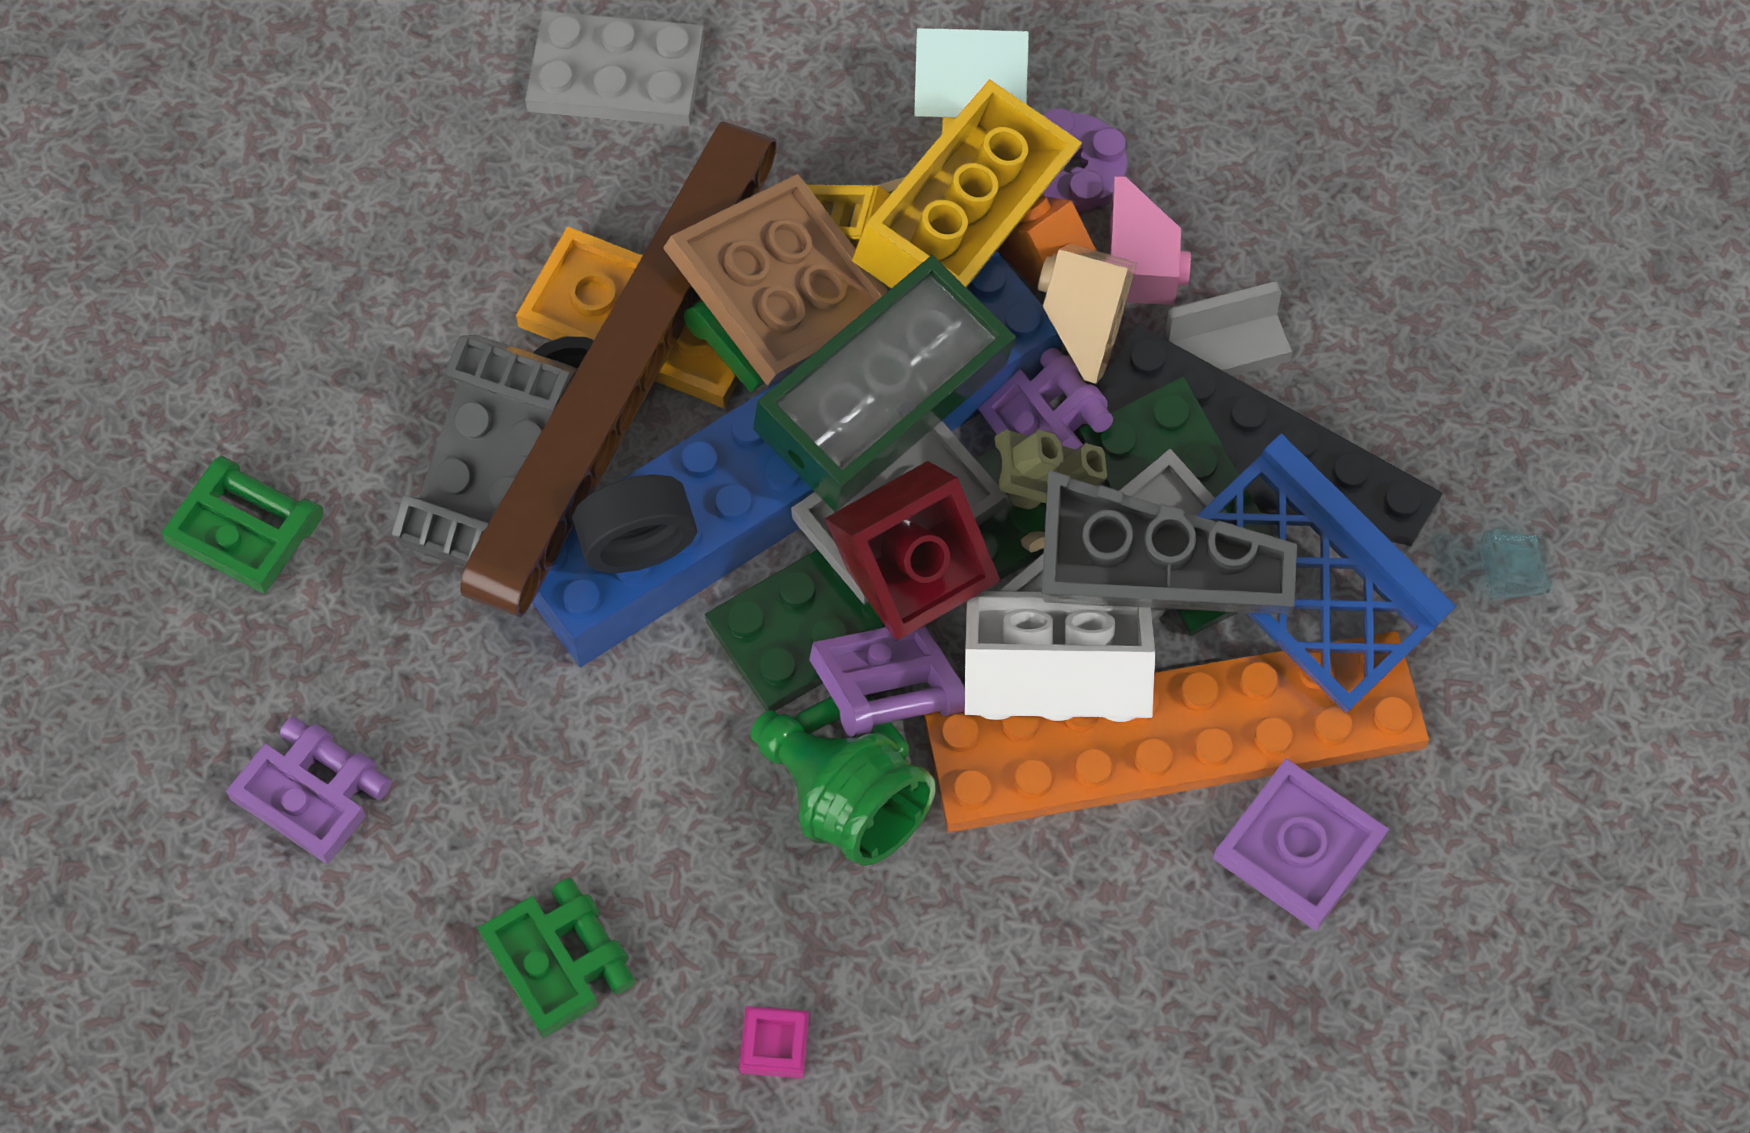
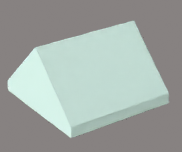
[914,28,1029,117]

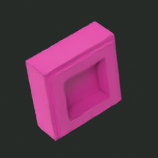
[739,1006,810,1079]

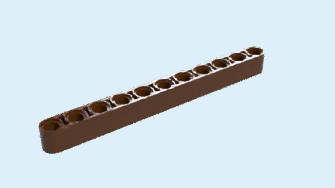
[460,121,777,617]

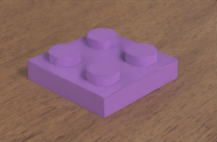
[1213,758,1389,931]

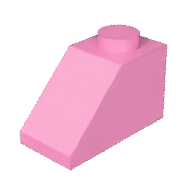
[1109,176,1191,305]

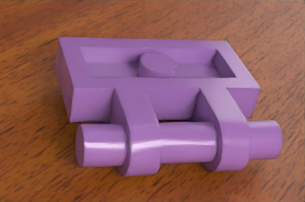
[978,348,1113,449]
[226,716,392,865]

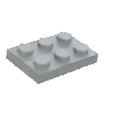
[525,11,705,127]
[791,421,1008,605]

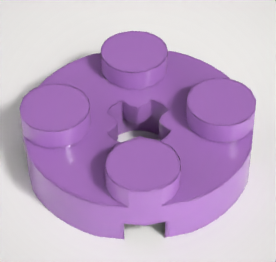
[1043,108,1127,215]

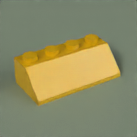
[852,79,1082,288]

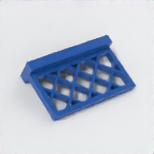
[1197,433,1456,713]

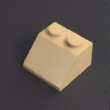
[1038,244,1137,384]

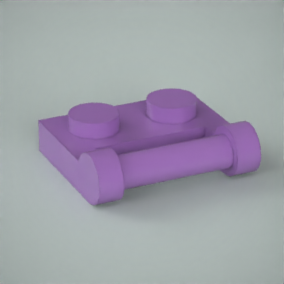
[809,625,965,737]

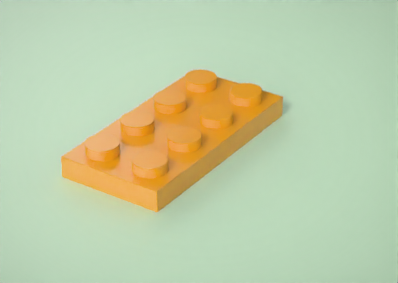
[516,226,739,409]

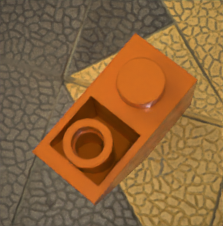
[997,194,1096,286]

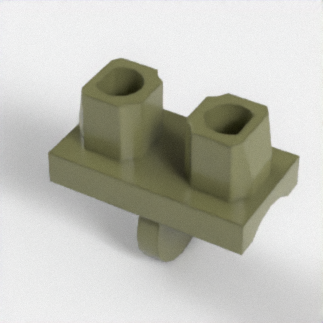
[995,429,1107,510]

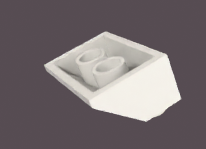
[965,591,1155,722]

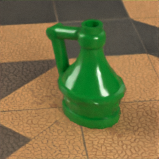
[750,695,936,866]

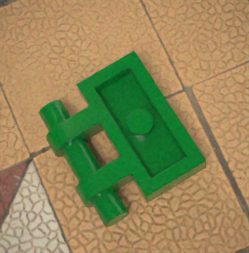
[477,878,636,1038]

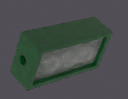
[753,255,1016,512]

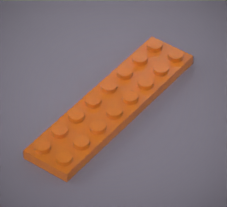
[924,631,1430,833]

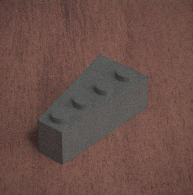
[1042,470,1297,615]

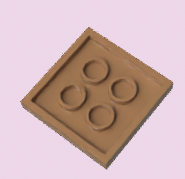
[663,174,888,386]

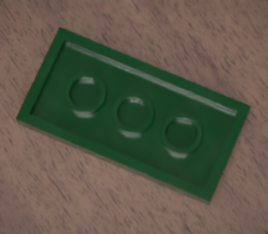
[1079,376,1297,636]

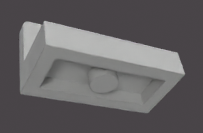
[1164,282,1292,376]

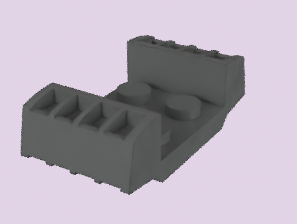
[392,334,578,568]

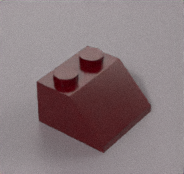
[824,461,1001,640]

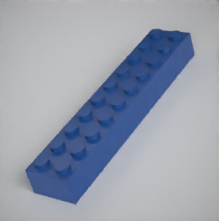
[532,251,1062,668]

